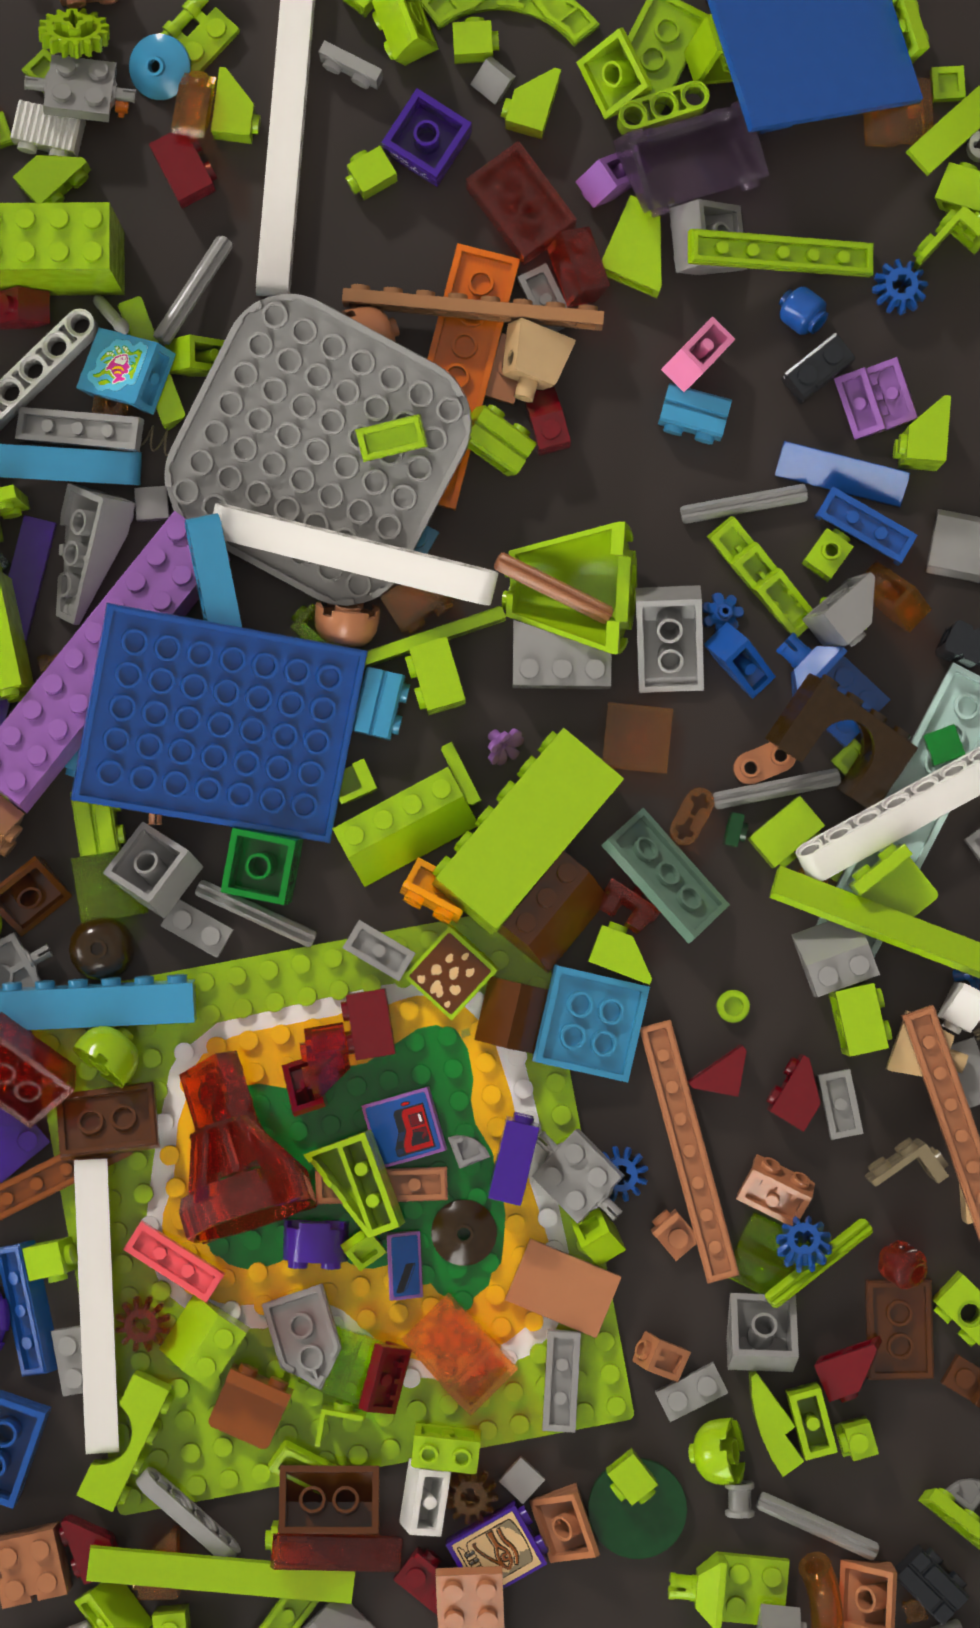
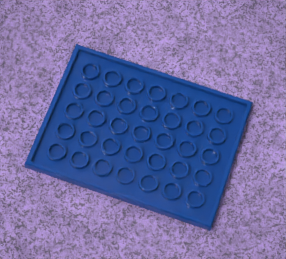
[707,0,923,133]
[70,603,368,843]

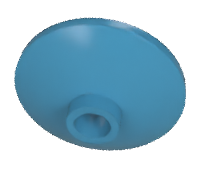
[129,34,191,100]

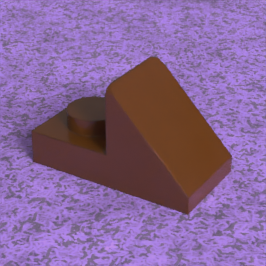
[940,1354,980,1408]

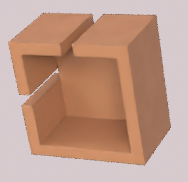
[0,1521,73,1609]

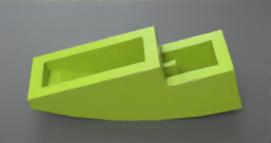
[749,1371,804,1477]

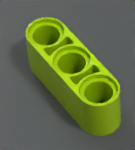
[617,80,710,138]

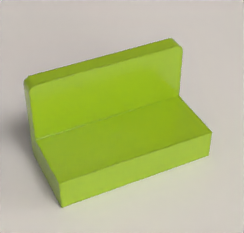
[74,1582,153,1628]

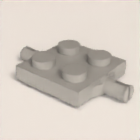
[24,55,136,122]
[0,932,53,988]
[532,1129,625,1224]

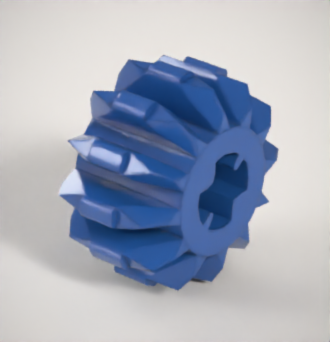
[872,259,928,316]
[602,1146,648,1202]
[776,1216,832,1273]

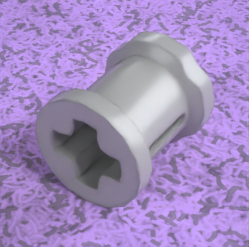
[725,1480,755,1519]

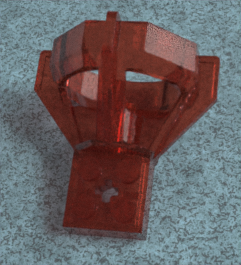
[179,1050,317,1244]

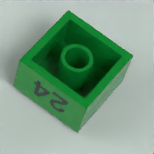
[220,827,304,905]

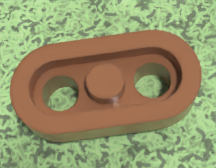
[733,742,796,785]

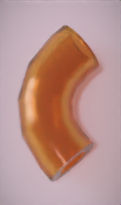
[798,1552,844,1628]

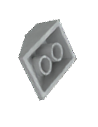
[635,585,704,693]

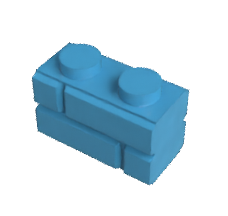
[658,383,732,444]
[352,667,410,741]

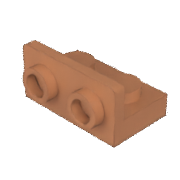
[736,1154,815,1226]

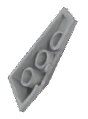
[56,483,135,625]

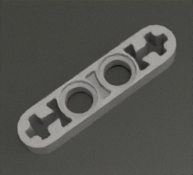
[136,1467,241,1558]

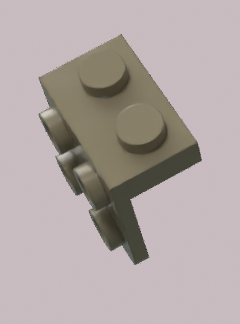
[865,1138,949,1186]

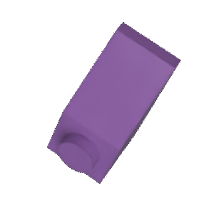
[575,146,653,208]

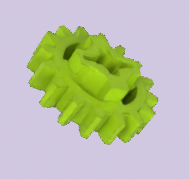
[38,8,110,59]

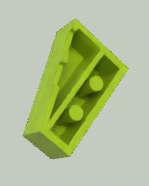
[304,1129,405,1238]

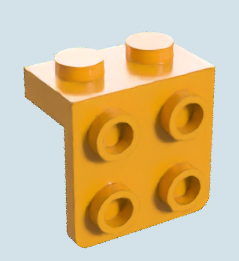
[399,857,464,924]

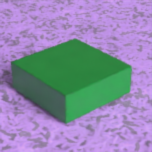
[922,724,965,767]

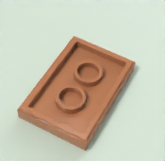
[505,1238,621,1338]

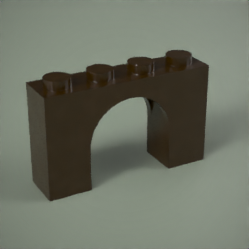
[765,673,918,809]

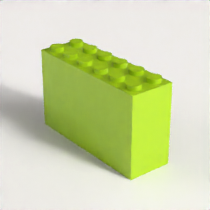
[0,202,125,296]

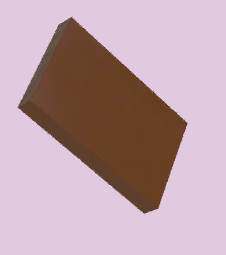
[56,1082,160,1161]
[865,1278,934,1380]

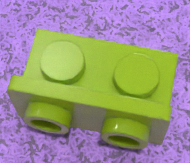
[411,1423,481,1474]

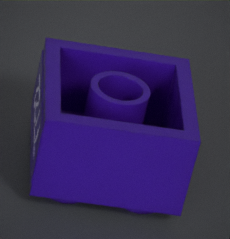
[381,88,472,187]

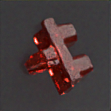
[599,878,660,934]

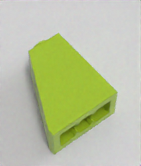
[598,195,662,298]

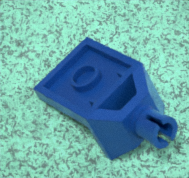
[776,632,891,747]

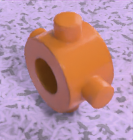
[115,101,129,118]

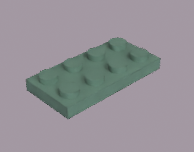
[601,807,730,944]

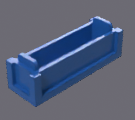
[814,486,918,566]

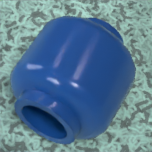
[779,286,828,335]

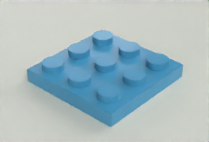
[532,965,650,1083]

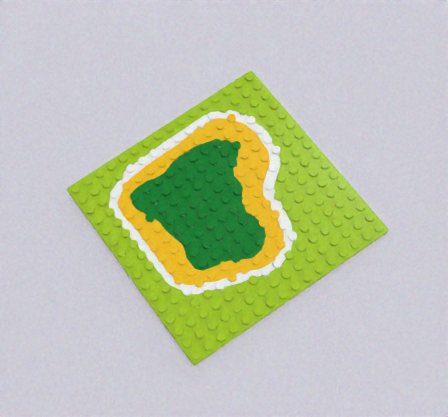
[31,907,634,1515]

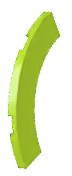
[420,0,600,47]

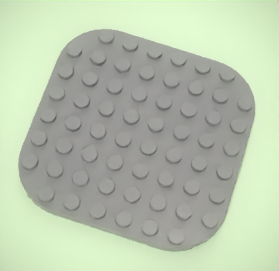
[165,294,472,606]

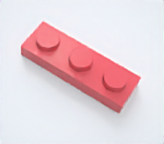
[123,1220,225,1303]

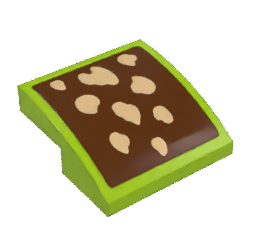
[404,924,499,1021]

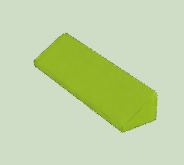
[118,296,185,430]

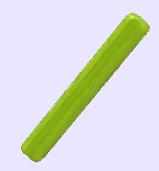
[765,1218,873,1308]

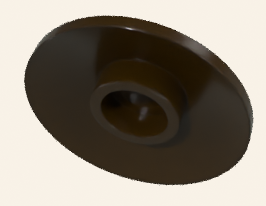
[431,1199,497,1266]

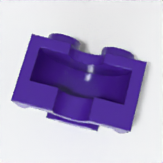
[283,1219,349,1270]

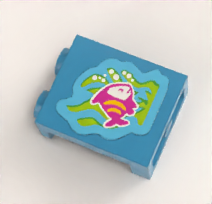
[76,327,176,415]

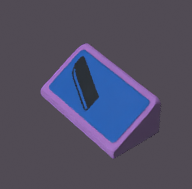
[387,1231,423,1301]

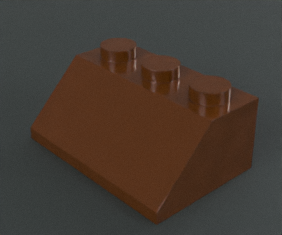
[497,851,609,973]
[278,1465,380,1536]

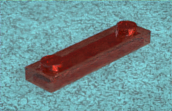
[270,1533,403,1572]

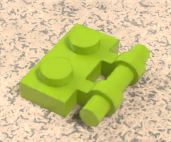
[161,0,240,79]

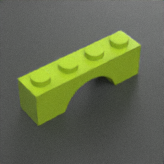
[77,1369,174,1512]

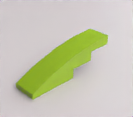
[905,85,980,176]
[707,516,813,637]

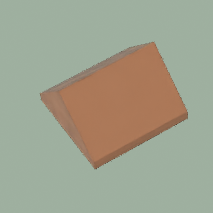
[529,1483,600,1563]
[837,1559,897,1628]

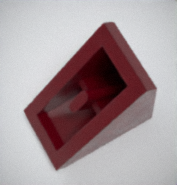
[687,1044,747,1097]
[281,1055,328,1117]

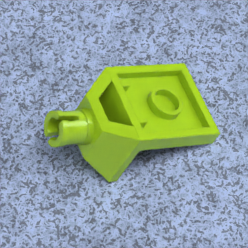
[668,1551,790,1628]

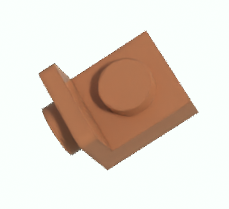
[650,1209,697,1261]
[633,1331,691,1382]

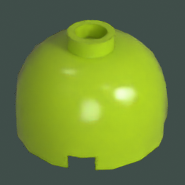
[72,1026,139,1088]
[688,1418,745,1485]

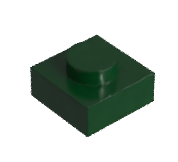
[722,812,749,848]

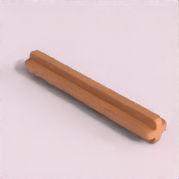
[494,552,614,624]

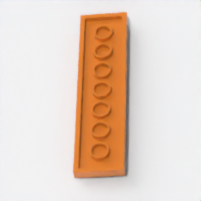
[427,243,520,511]

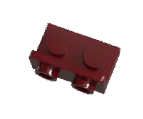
[358,1341,412,1414]
[393,1546,445,1615]

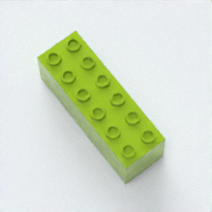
[432,728,624,935]

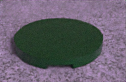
[588,1458,687,1559]

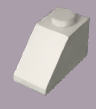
[937,982,980,1035]

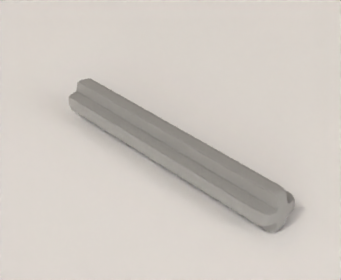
[154,236,233,345]
[680,484,808,524]
[713,768,841,810]
[195,880,317,947]
[756,1492,880,1560]

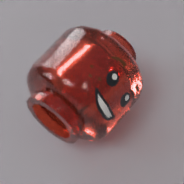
[878,1240,928,1289]

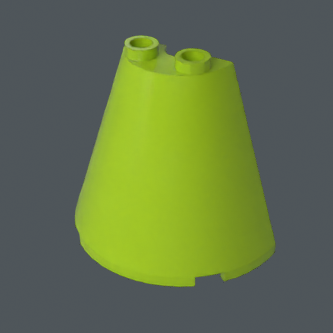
[502,522,637,654]

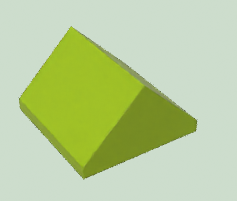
[576,28,652,119]

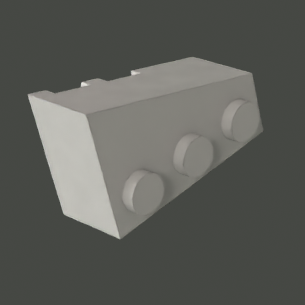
[512,620,612,689]

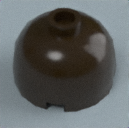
[69,916,135,981]

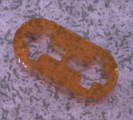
[669,787,715,846]

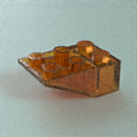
[402,1292,518,1416]

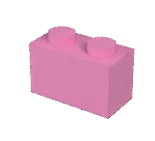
[661,316,735,392]

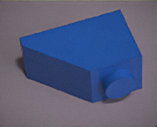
[704,622,776,699]

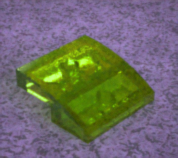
[71,851,149,923]
[729,1212,810,1294]
[298,1324,387,1405]

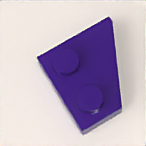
[0,1091,50,1183]

